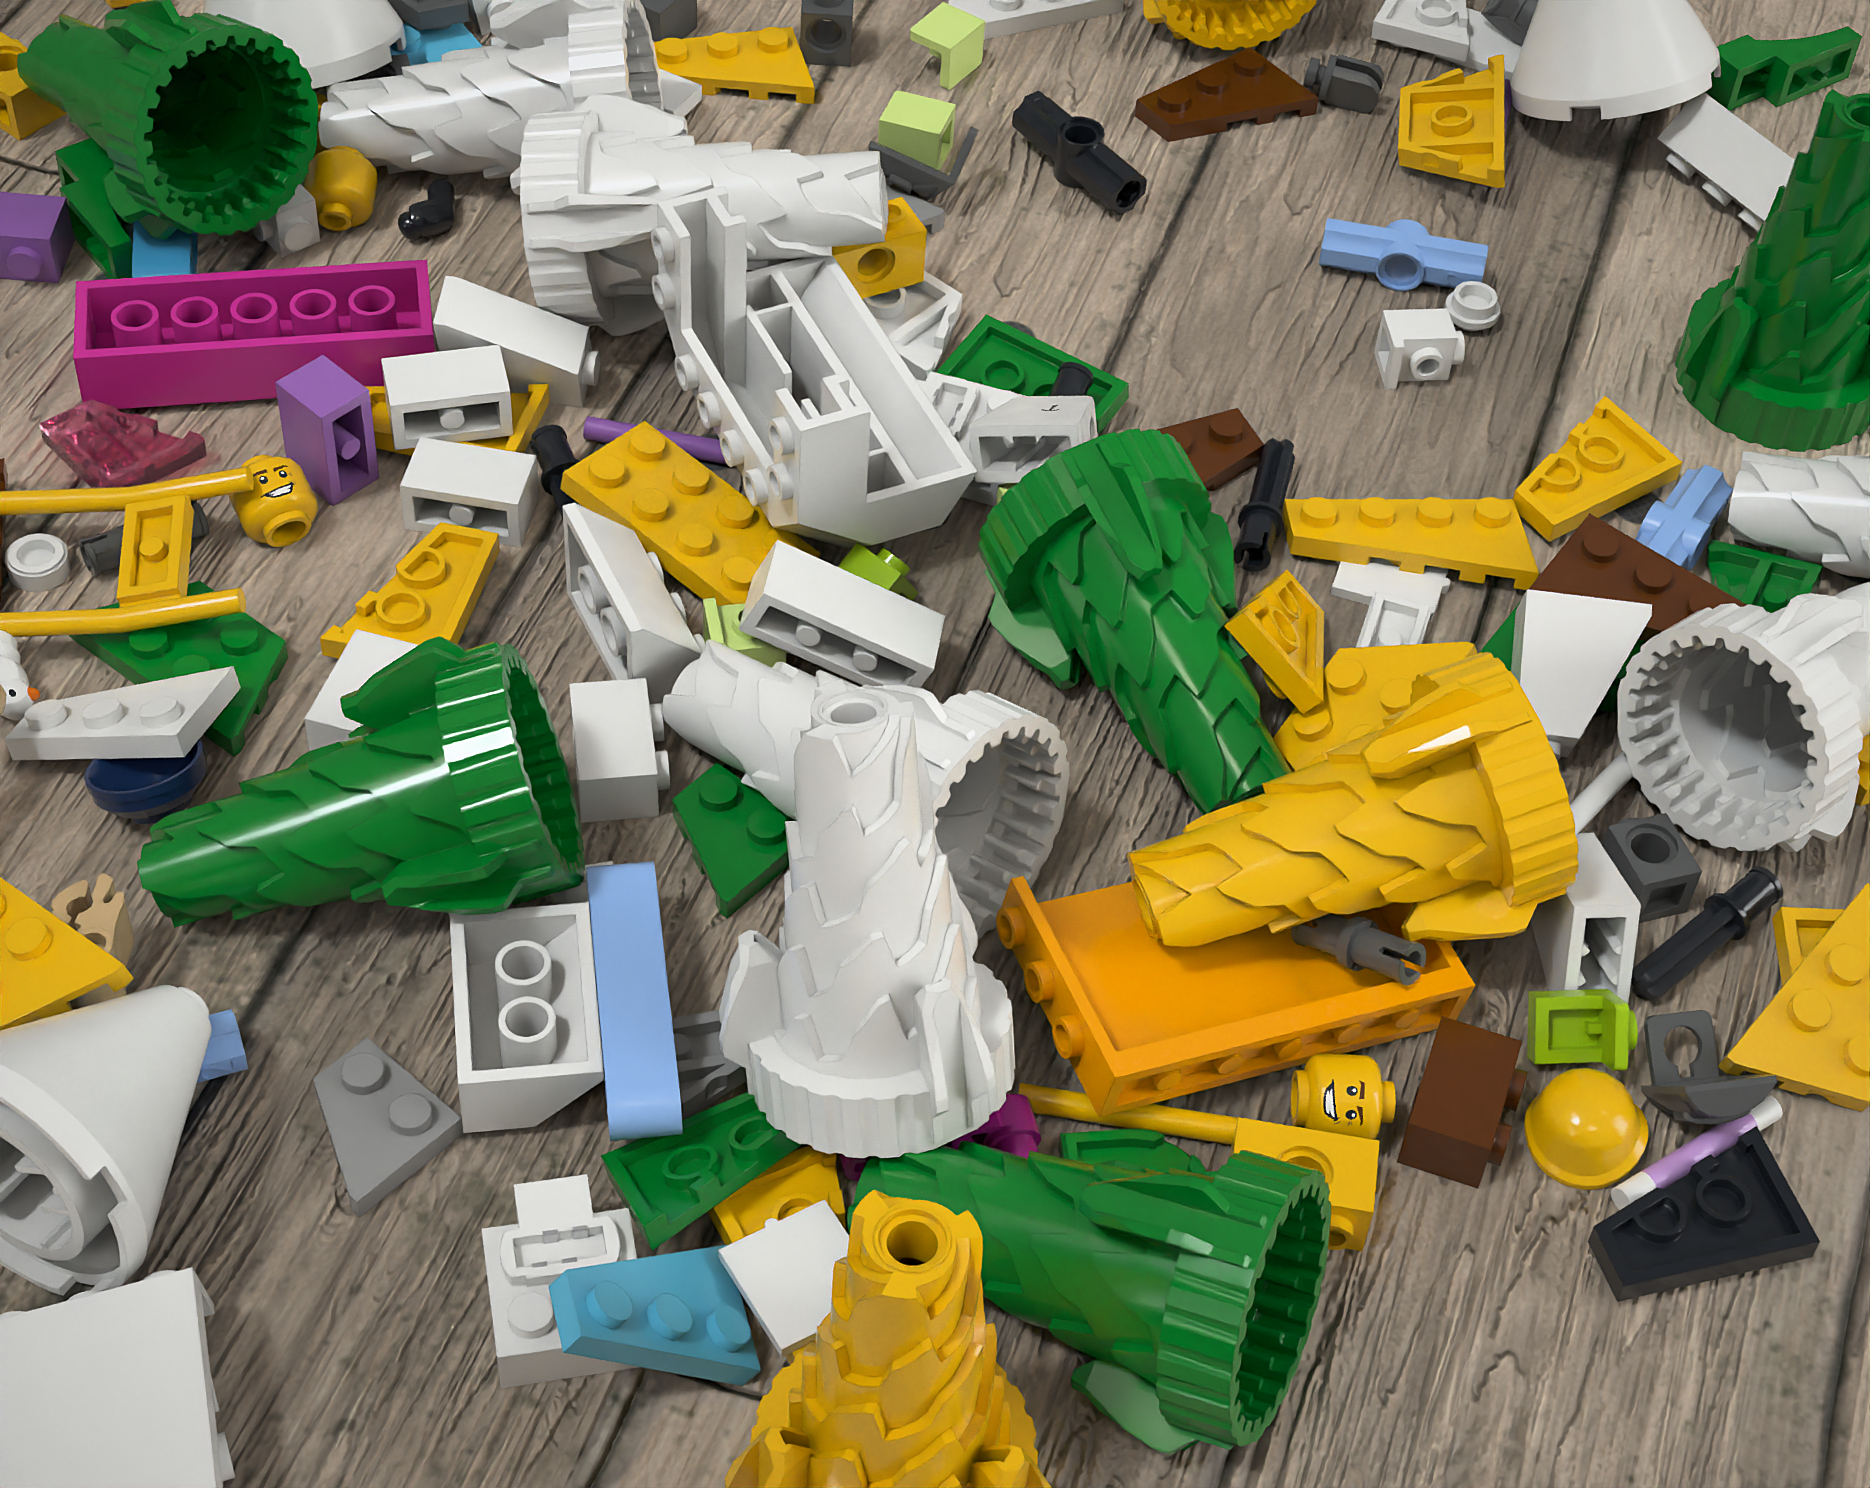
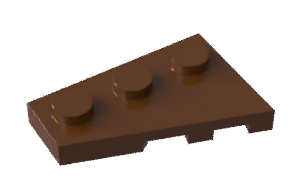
[1135,47,1319,142]

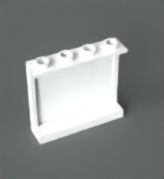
[0,1267,223,1488]

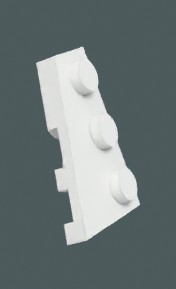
[1371,0,1469,62]

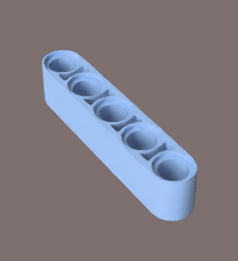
[586,861,683,1141]

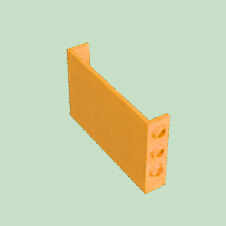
[996,876,1476,1117]

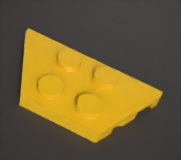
[1398,54,1505,188]
[1273,641,1477,772]
[0,877,134,1031]
[1718,883,1870,1112]

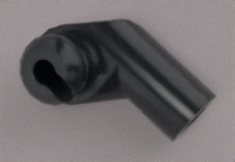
[398,180,455,241]

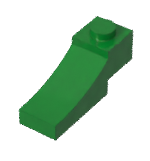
[1705,26,1862,111]
[55,138,133,279]

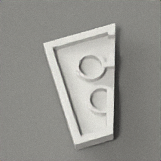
[4,666,241,761]

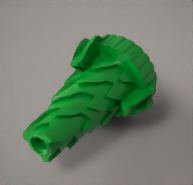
[17,0,318,240]
[1675,89,1870,452]
[978,429,1291,815]
[137,636,585,928]
[847,1141,1331,1455]

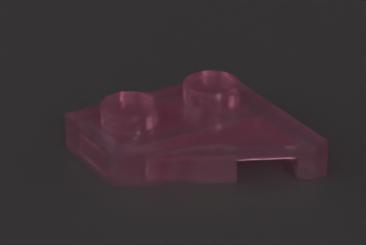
[40,399,207,488]

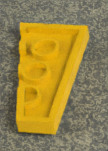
[1282,497,1539,590]

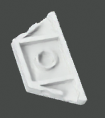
[948,0,1124,40]
[862,271,962,381]

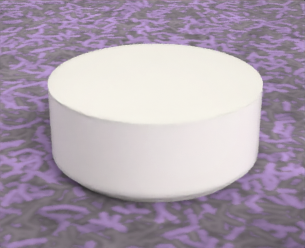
[5,533,71,592]

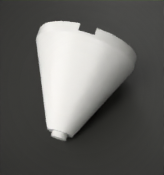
[202,0,407,89]
[1510,0,1721,121]
[0,985,212,1296]

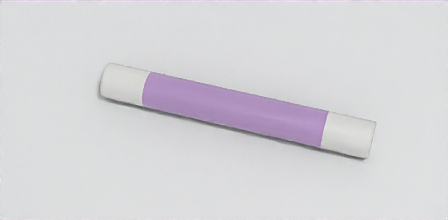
[1611,1095,1783,1210]

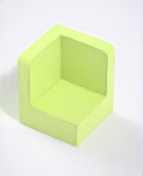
[910,2,985,90]
[878,91,956,171]

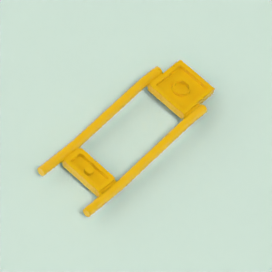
[0,466,254,637]

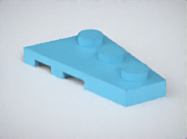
[548,1245,761,1386]

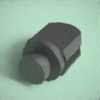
[1303,54,1384,114]

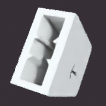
[969,396,1098,483]

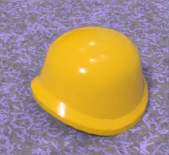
[1524,1068,1649,1190]

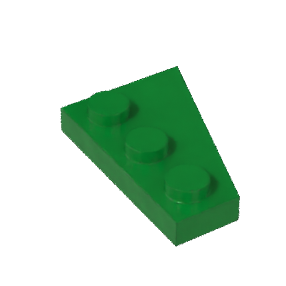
[936,314,1129,435]
[601,1092,802,1250]

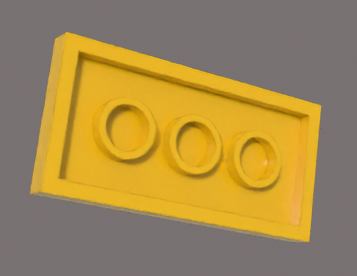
[560,421,820,606]

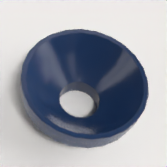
[84,739,208,824]

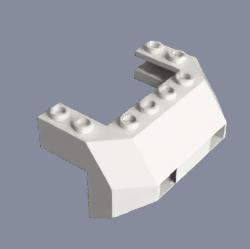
[651,186,978,548]

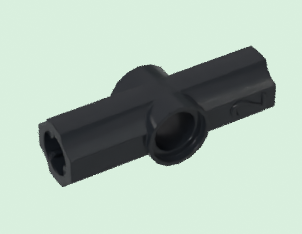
[1012,90,1147,215]

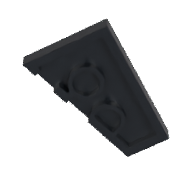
[1588,1126,1820,1302]

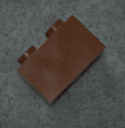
[1397,1016,1528,1189]

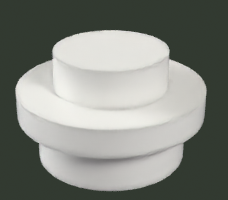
[1445,281,1500,331]

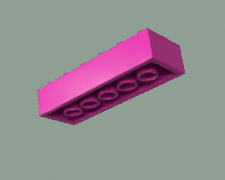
[73,259,435,411]

